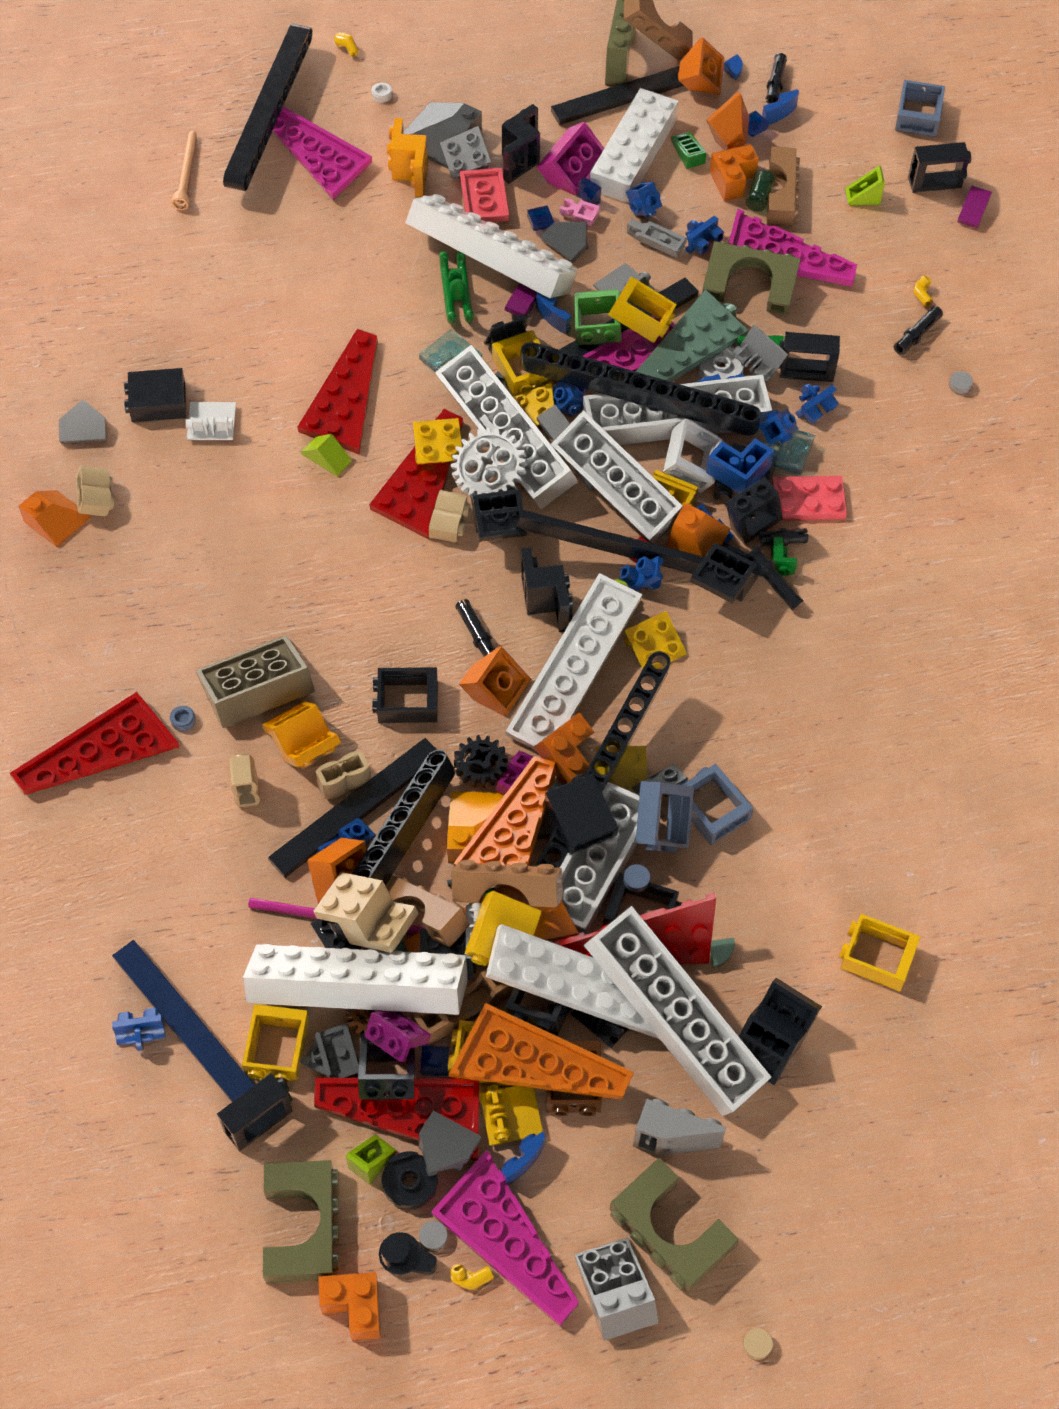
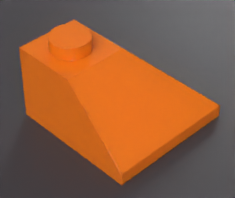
[678,37,725,95]
[706,92,749,150]
[18,490,91,547]
[667,502,730,557]
[459,646,531,716]

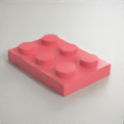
[460,168,509,223]
[772,476,847,520]

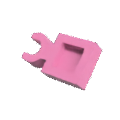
[560,198,600,227]

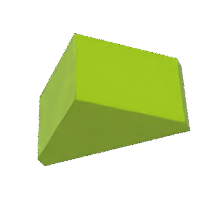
[845,165,885,206]
[301,434,352,476]
[346,1134,397,1185]

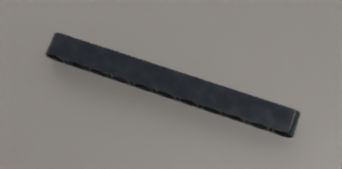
[223,24,313,191]
[521,342,761,436]
[535,651,671,868]

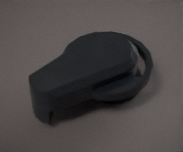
[378,1232,437,1276]

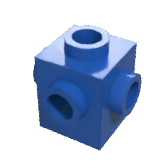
[626,182,663,218]
[553,382,586,417]
[759,409,799,445]

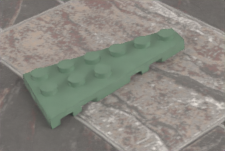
[636,289,748,382]

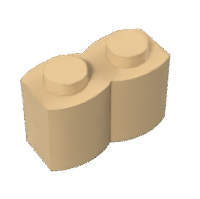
[76,465,114,516]
[429,490,471,543]
[316,751,371,800]
[229,754,260,807]

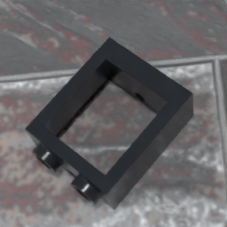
[908,142,971,193]
[778,332,840,382]
[726,477,783,545]
[372,667,438,723]
[603,873,682,926]
[505,987,570,1035]
[358,1033,416,1099]
[217,1073,293,1152]

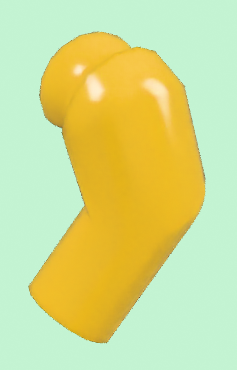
[334,33,359,57]
[913,275,933,307]
[450,1264,494,1290]

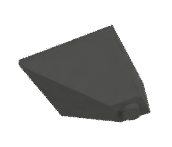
[404,102,482,169]

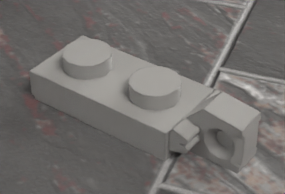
[627,219,687,258]

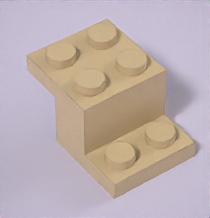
[313,872,418,953]

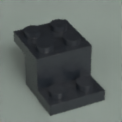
[502,104,540,184]
[470,482,527,542]
[690,542,759,604]
[521,548,573,632]
[738,978,823,1085]

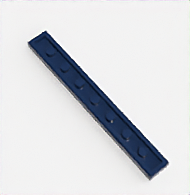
[112,940,254,1102]

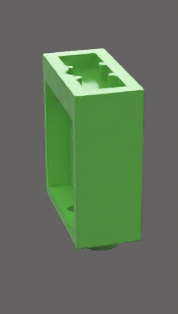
[574,289,622,346]

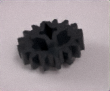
[454,735,508,788]

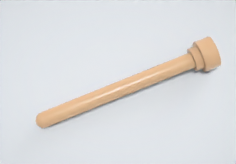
[171,131,197,210]

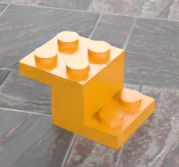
[387,118,428,197]
[261,701,341,768]

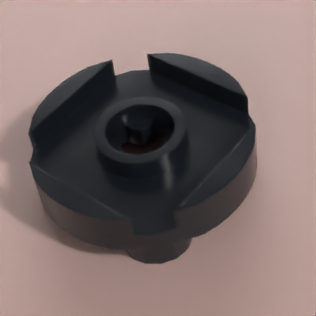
[382,1151,438,1209]

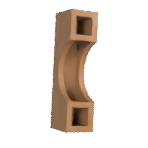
[624,0,693,59]
[767,147,800,227]
[451,860,563,908]
[386,875,470,947]
[412,968,514,1047]

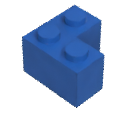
[706,439,774,494]

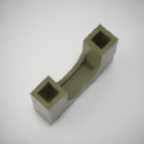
[605,0,636,86]
[702,241,800,315]
[610,1158,739,1293]
[263,1160,339,1283]

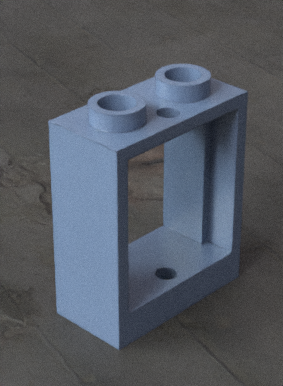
[895,80,945,137]
[678,764,753,845]
[635,781,694,853]

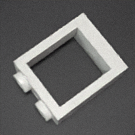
[663,418,723,493]

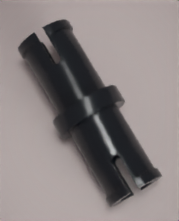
[759,528,808,547]

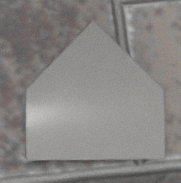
[59,400,107,444]

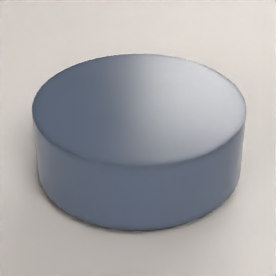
[170,706,196,732]
[623,864,650,892]

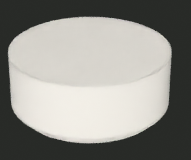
[371,83,392,103]

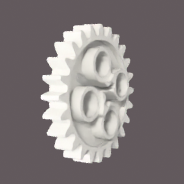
[451,427,527,499]

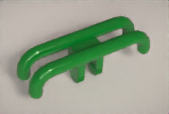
[439,251,474,325]

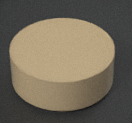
[743,1328,773,1360]

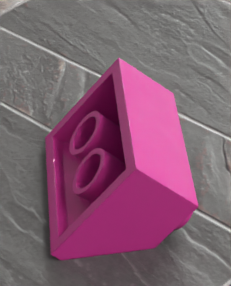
[537,122,605,195]

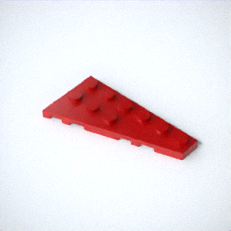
[297,329,378,454]
[369,409,464,540]
[10,692,180,795]
[553,892,716,965]
[314,1078,479,1161]

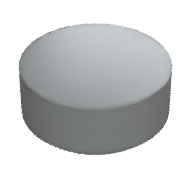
[949,371,973,394]
[419,1221,447,1251]

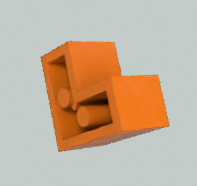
[709,144,759,201]
[533,712,594,785]
[307,838,367,904]
[318,1272,381,1341]

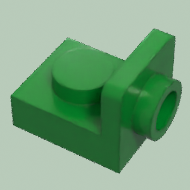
[771,537,797,576]

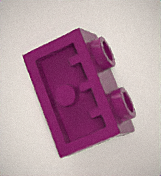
[365,1011,431,1062]

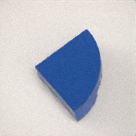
[723,54,743,80]

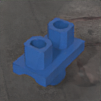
[685,216,724,255]
[795,384,839,424]
[620,556,663,591]
[112,1008,166,1051]

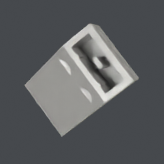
[633,1099,726,1156]
[574,1237,659,1341]

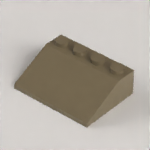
[195,635,315,728]

